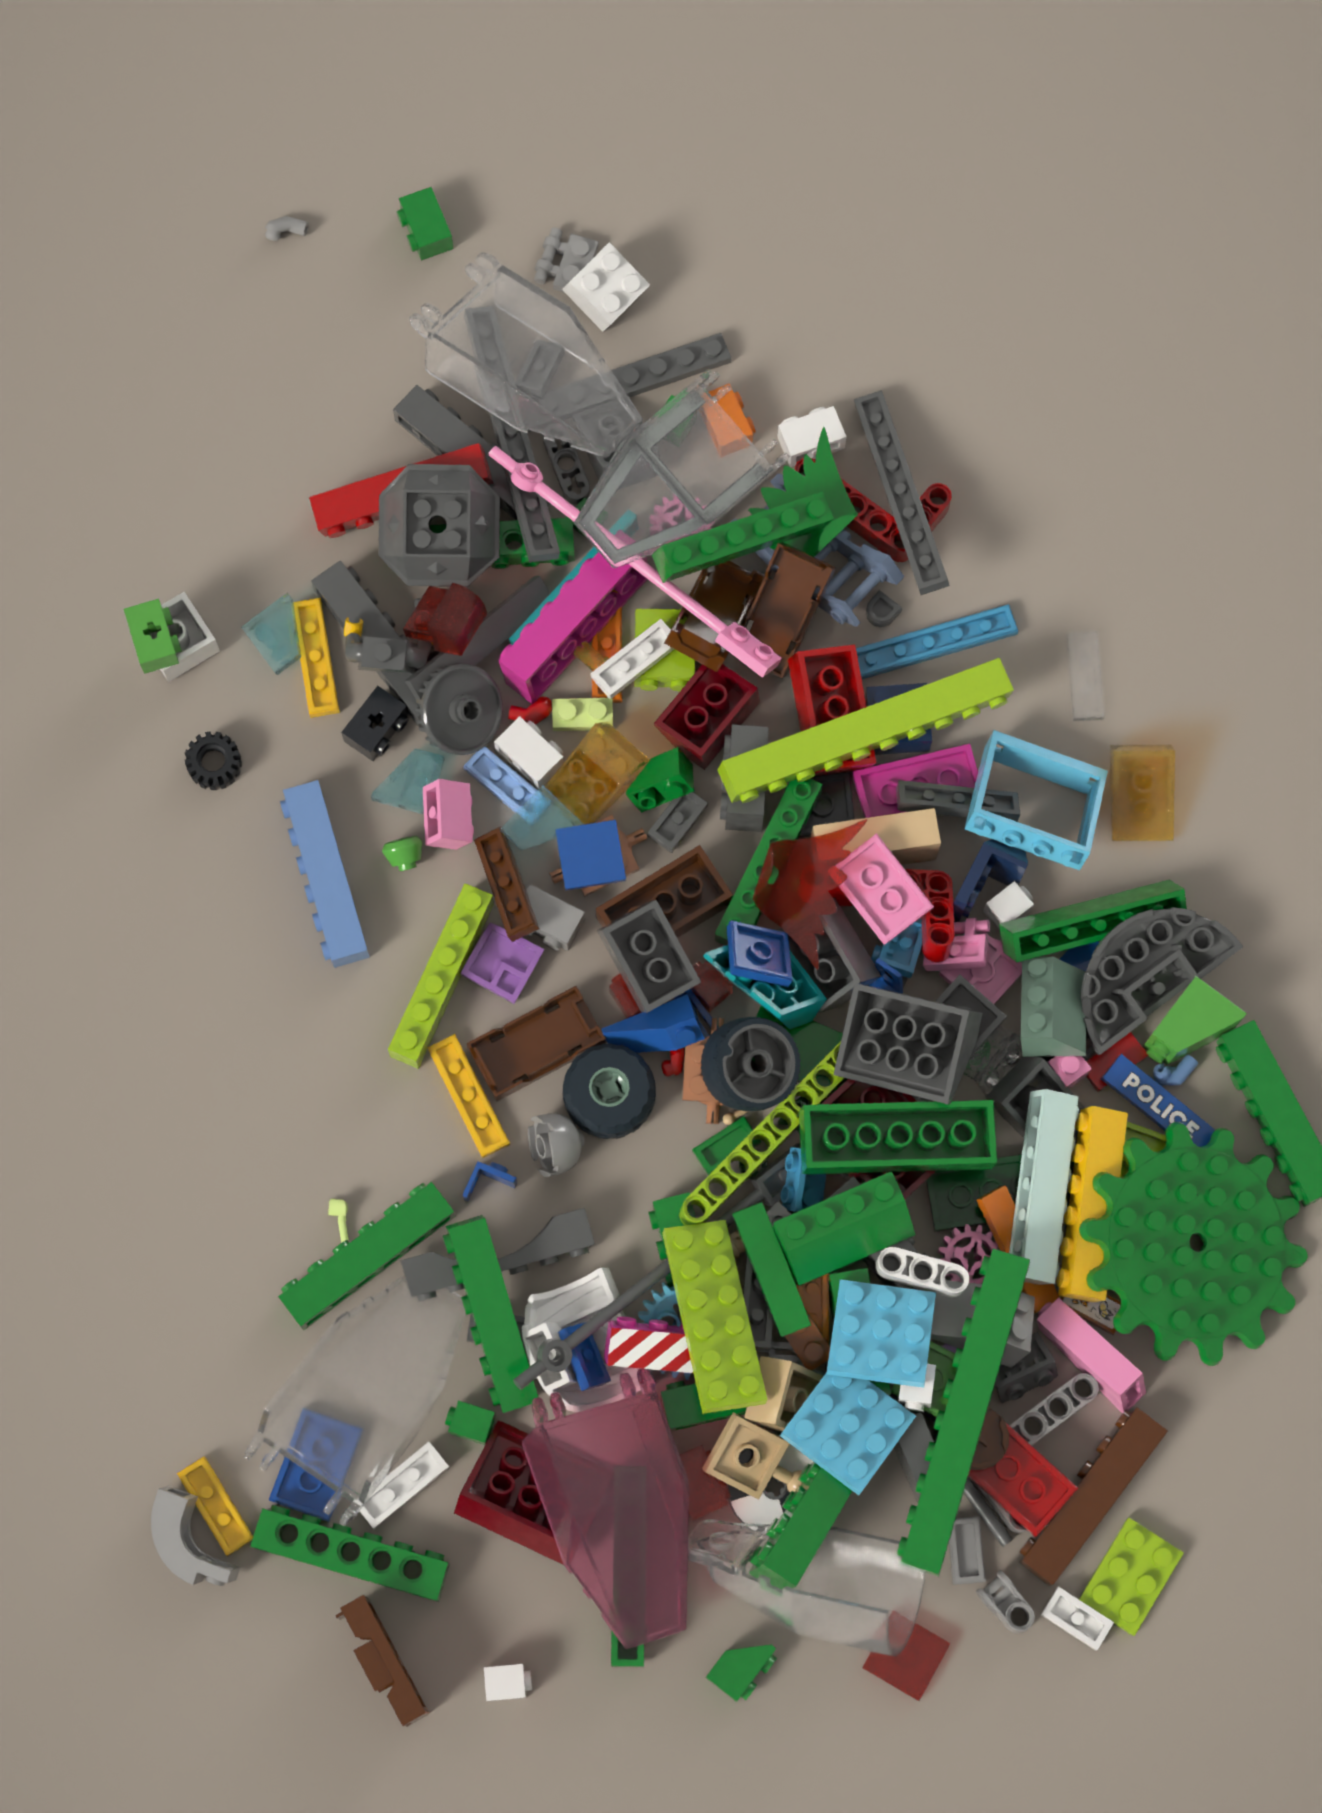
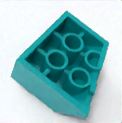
[703,929,827,1029]

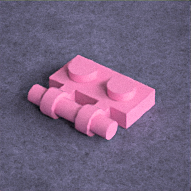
[923,918,990,971]

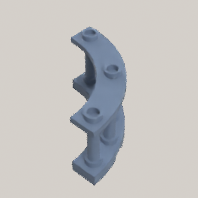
[731,473,905,627]

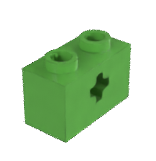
[124,598,182,674]

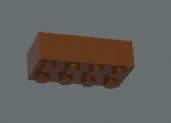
[596,845,733,938]

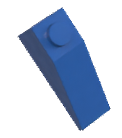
[601,994,705,1053]

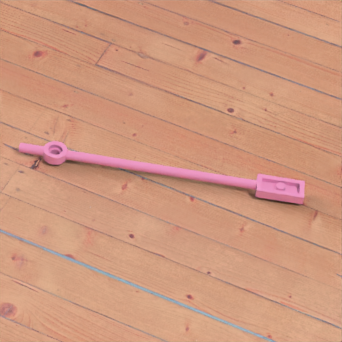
[489,446,782,678]

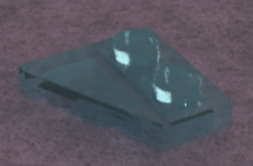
[241,592,301,675]
[500,785,584,851]

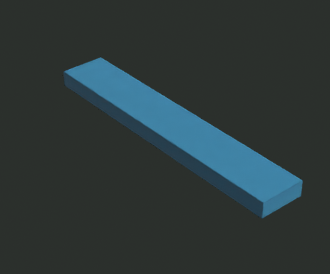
[856,604,1018,679]

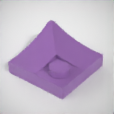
[460,922,545,1004]

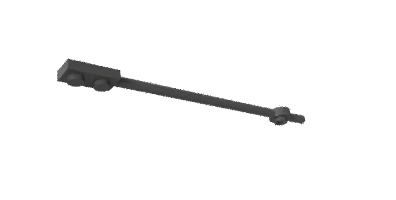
[513,1143,801,1390]

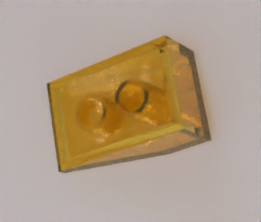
[1110,745,1175,841]

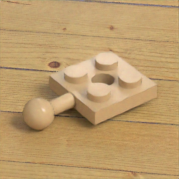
[702,1412,802,1500]

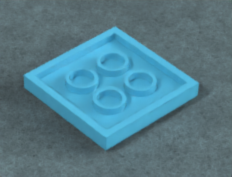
[827,1279,936,1388]
[780,1372,916,1495]

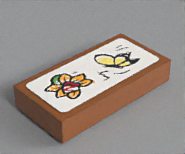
[1060,1295,1121,1335]

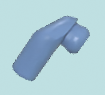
[1153,1055,1198,1085]

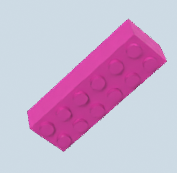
[498,530,648,704]

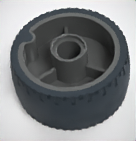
[701,1017,801,1111]

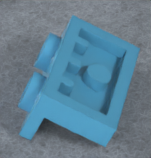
[871,919,922,979]
[781,1147,826,1212]

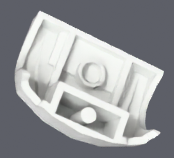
[522,1267,657,1413]

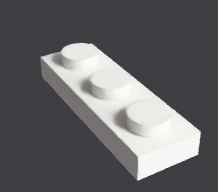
[591,619,674,699]
[353,1442,450,1529]

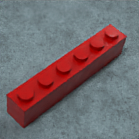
[309,443,494,538]

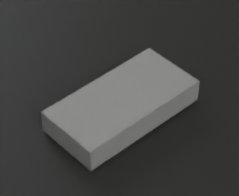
[949,1516,986,1585]

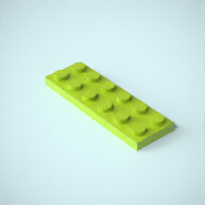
[662,1220,768,1414]

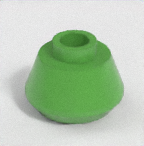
[382,836,423,871]

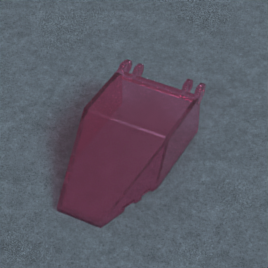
[522,1369,689,1650]

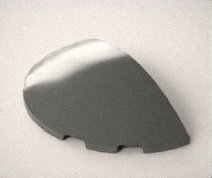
[1081,908,1243,1055]

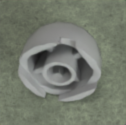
[528,1113,584,1177]

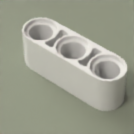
[876,1247,969,1297]

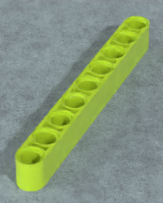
[679,1041,846,1225]

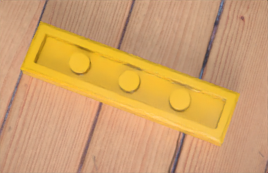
[291,598,340,718]
[427,1034,510,1159]

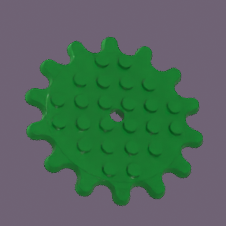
[1079,1122,1308,1366]

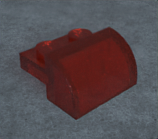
[403,583,487,656]

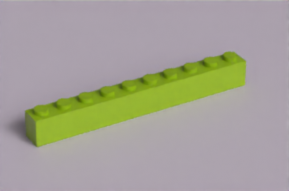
[718,658,1014,803]

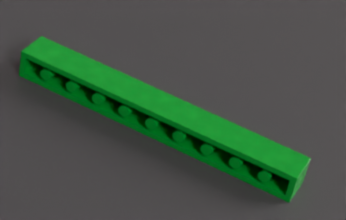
[897,1249,1030,1577]

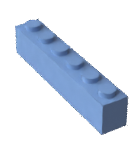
[280,780,370,968]

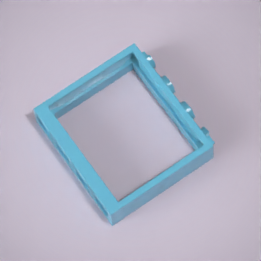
[964,730,1108,870]

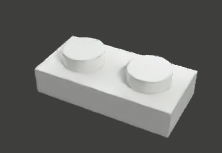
[1040,1586,1114,1651]

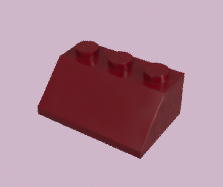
[654,664,760,770]

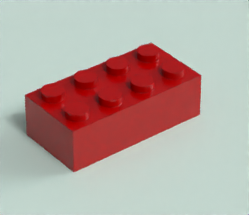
[788,644,877,777]

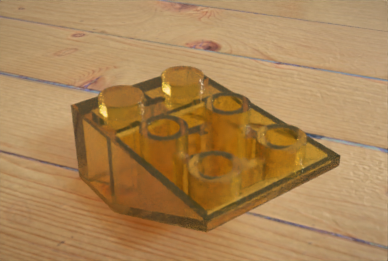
[541,722,649,826]

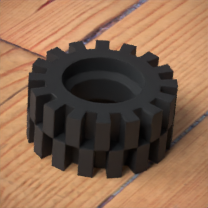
[184,731,242,790]

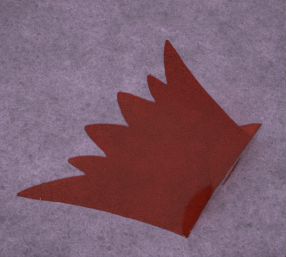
[752,819,867,970]

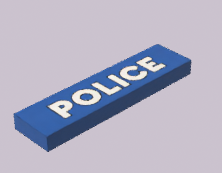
[1101,1054,1215,1147]

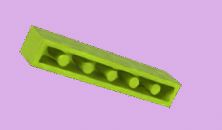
[388,883,494,1069]

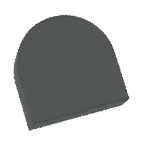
[866,590,902,627]

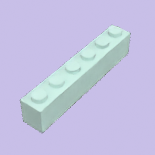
[1009,1089,1079,1285]

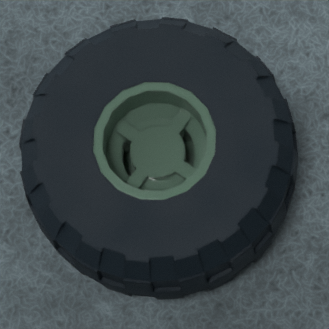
[563,1043,656,1139]

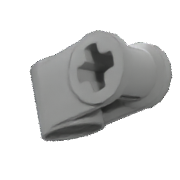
[976,1570,1035,1634]

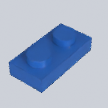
[558,1322,611,1391]

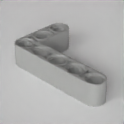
[974,1373,1099,1533]

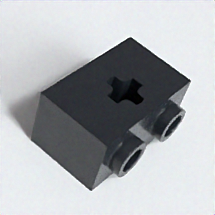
[341,685,409,761]

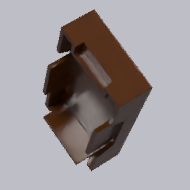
[729,542,836,678]
[664,561,765,672]
[466,986,606,1102]
[335,1595,430,1727]

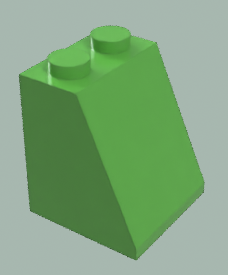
[1143,976,1247,1065]

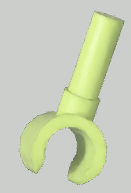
[328,1199,349,1243]

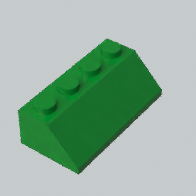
[773,1171,916,1286]

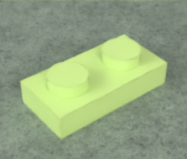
[552,698,613,731]

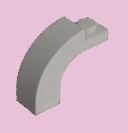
[151,1486,240,1586]

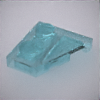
[371,748,445,814]

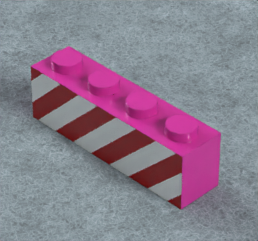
[604,1317,693,1373]

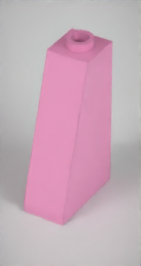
[1037,1298,1146,1413]

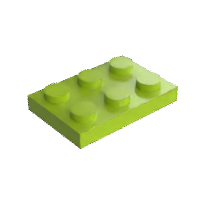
[1078,1517,1184,1636]

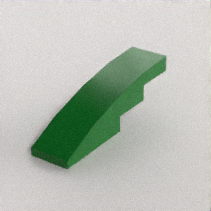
[732,1202,811,1337]

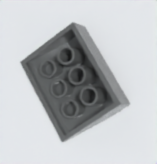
[833,983,983,1105]

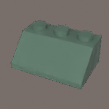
[1021,957,1086,1057]

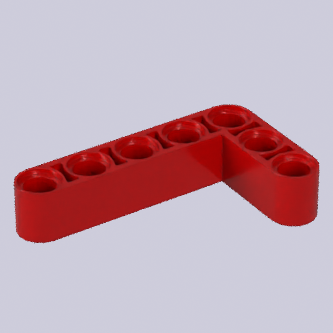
[795,458,952,562]
[799,864,954,963]

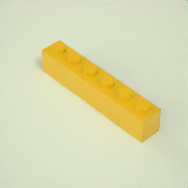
[1056,1106,1128,1302]

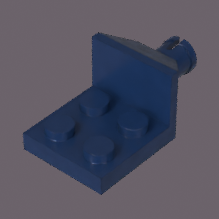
[953,839,1028,922]

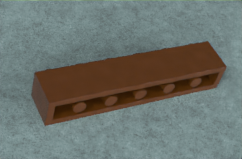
[1019,1407,1168,1587]

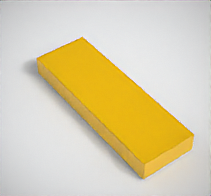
[177,1456,253,1557]

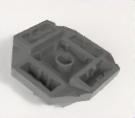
[379,464,500,587]

